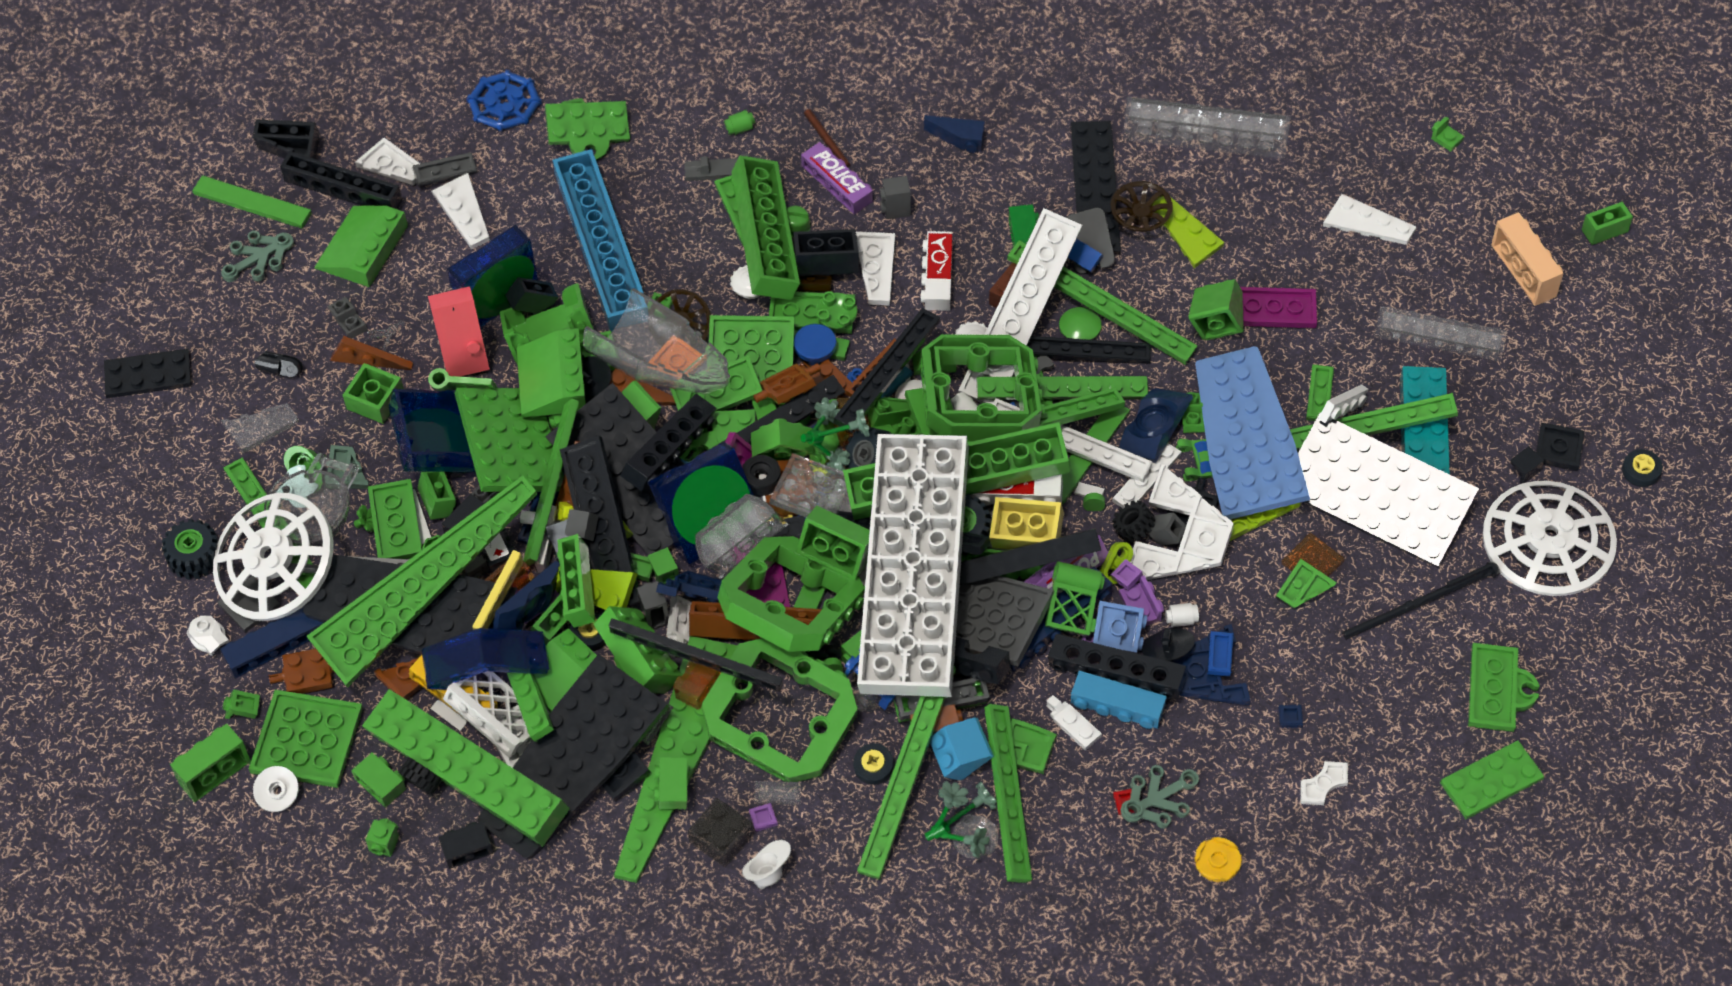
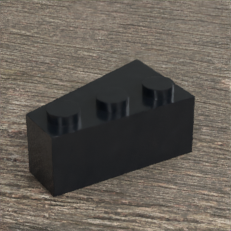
[253,119,320,159]

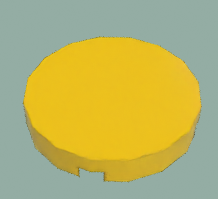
[1194,837,1242,882]

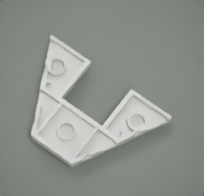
[1130,463,1234,582]

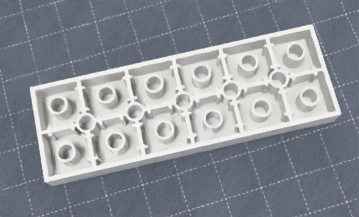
[857,434,969,697]

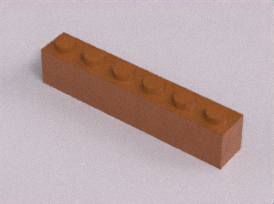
[689,601,822,641]

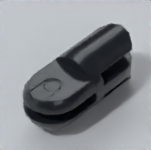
[255,351,303,377]

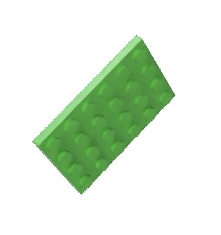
[455,388,564,492]

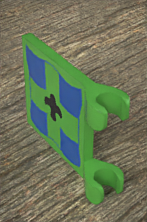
[1176,439,1213,482]

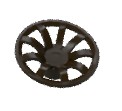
[1110,181,1173,232]
[649,289,711,348]

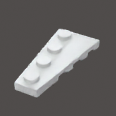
[432,173,489,249]
[856,232,895,306]

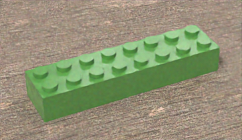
[731,155,800,300]

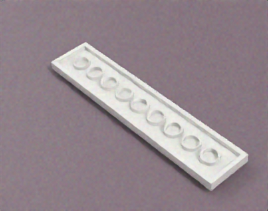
[958,208,1082,404]

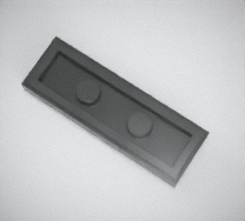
[412,152,477,186]

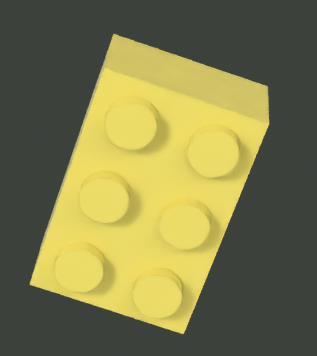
[989,497,1064,549]

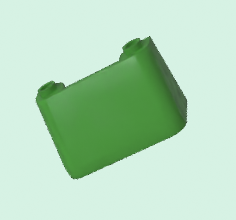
[500,283,595,364]

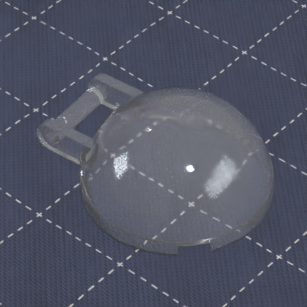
[264,453,359,546]

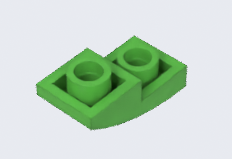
[1181,392,1205,433]

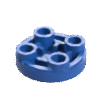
[794,324,836,365]

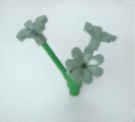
[800,398,870,475]
[925,781,997,858]

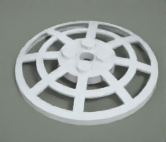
[1483,481,1617,596]
[213,493,333,621]

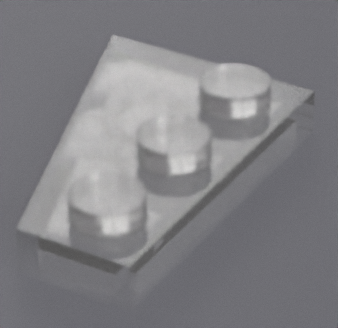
[221,403,299,454]

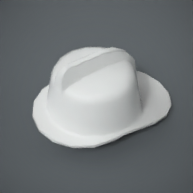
[742,840,791,889]

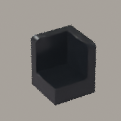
[1510,446,1544,484]

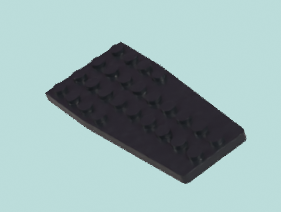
[303,554,518,670]
[477,654,669,860]

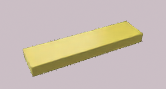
[472,550,524,638]

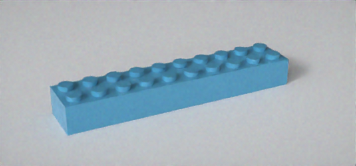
[552,149,649,332]

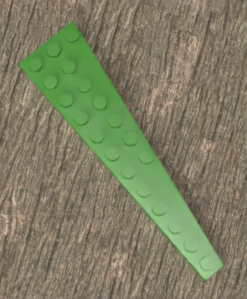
[307,476,537,688]
[614,636,738,883]

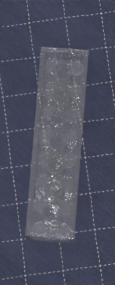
[1123,97,1291,160]

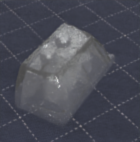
[695,494,789,579]

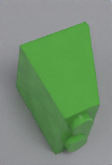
[1189,279,1244,340]

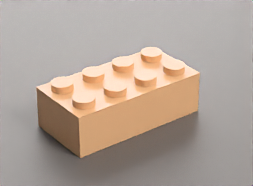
[1491,212,1563,306]

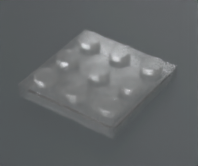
[769,453,847,517]

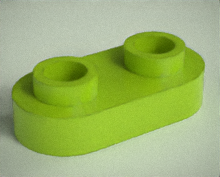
[1100,542,1133,584]

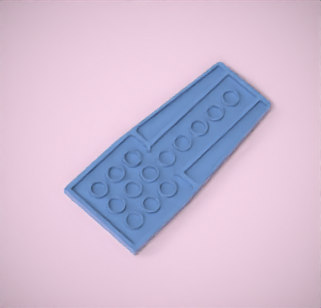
[1195,347,1310,520]

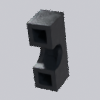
[954,637,1010,685]

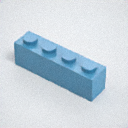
[1070,671,1167,729]

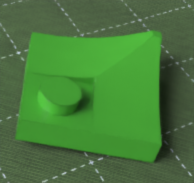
[1011,719,1057,774]

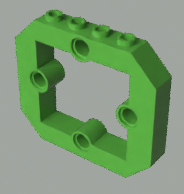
[920,334,1045,441]
[717,536,864,652]
[702,638,858,784]

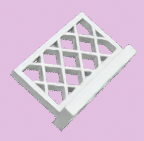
[443,663,530,758]

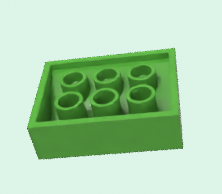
[314,206,408,287]
[517,328,586,417]
[529,628,597,712]

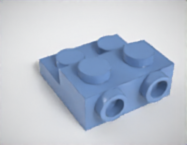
[1093,601,1147,653]

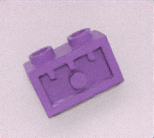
[1119,576,1164,626]

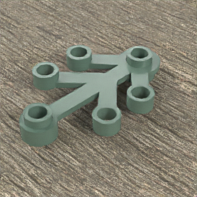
[221,231,294,282]
[1120,765,1199,829]

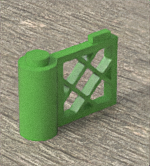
[428,368,498,400]
[1045,561,1105,636]

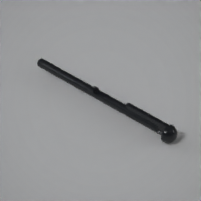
[1342,562,1499,640]

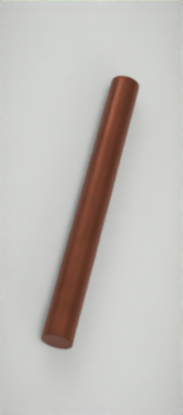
[804,109,851,168]

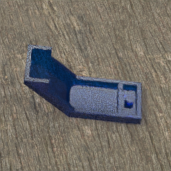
[422,628,549,690]

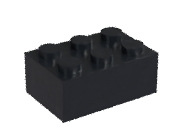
[793,229,859,277]

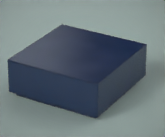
[1278,705,1303,728]

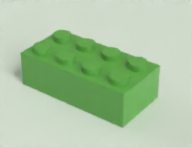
[593,606,682,694]

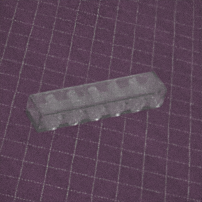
[1374,306,1507,362]

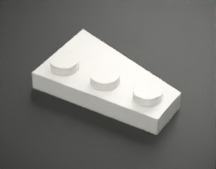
[355,138,420,186]

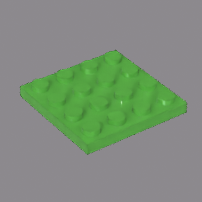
[708,315,795,382]
[249,690,363,788]

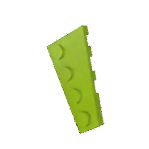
[1153,196,1224,268]

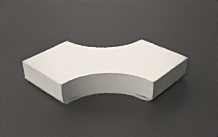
[1300,761,1348,805]

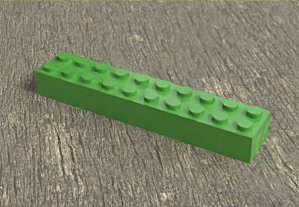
[843,422,1070,520]
[362,689,570,847]

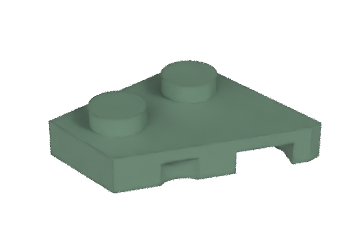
[326,445,368,489]

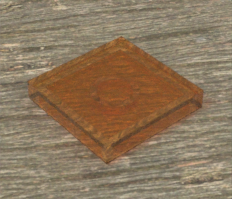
[1281,532,1345,577]

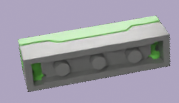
[894,678,990,723]

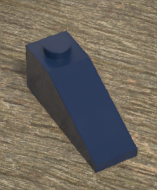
[924,115,985,153]

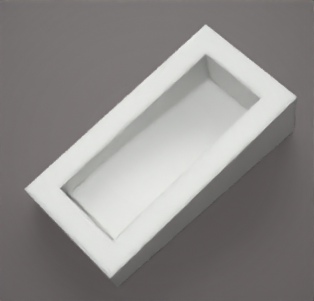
[1074,482,1105,497]

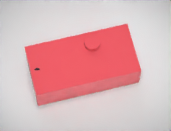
[428,286,490,377]

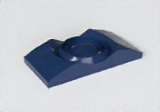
[1119,388,1193,463]
[492,561,560,641]

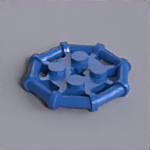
[467,70,542,132]

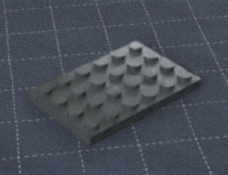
[956,576,1054,667]

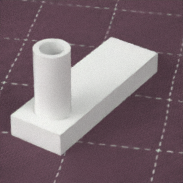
[520,506,558,573]

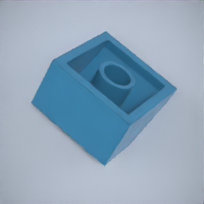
[930,717,994,781]

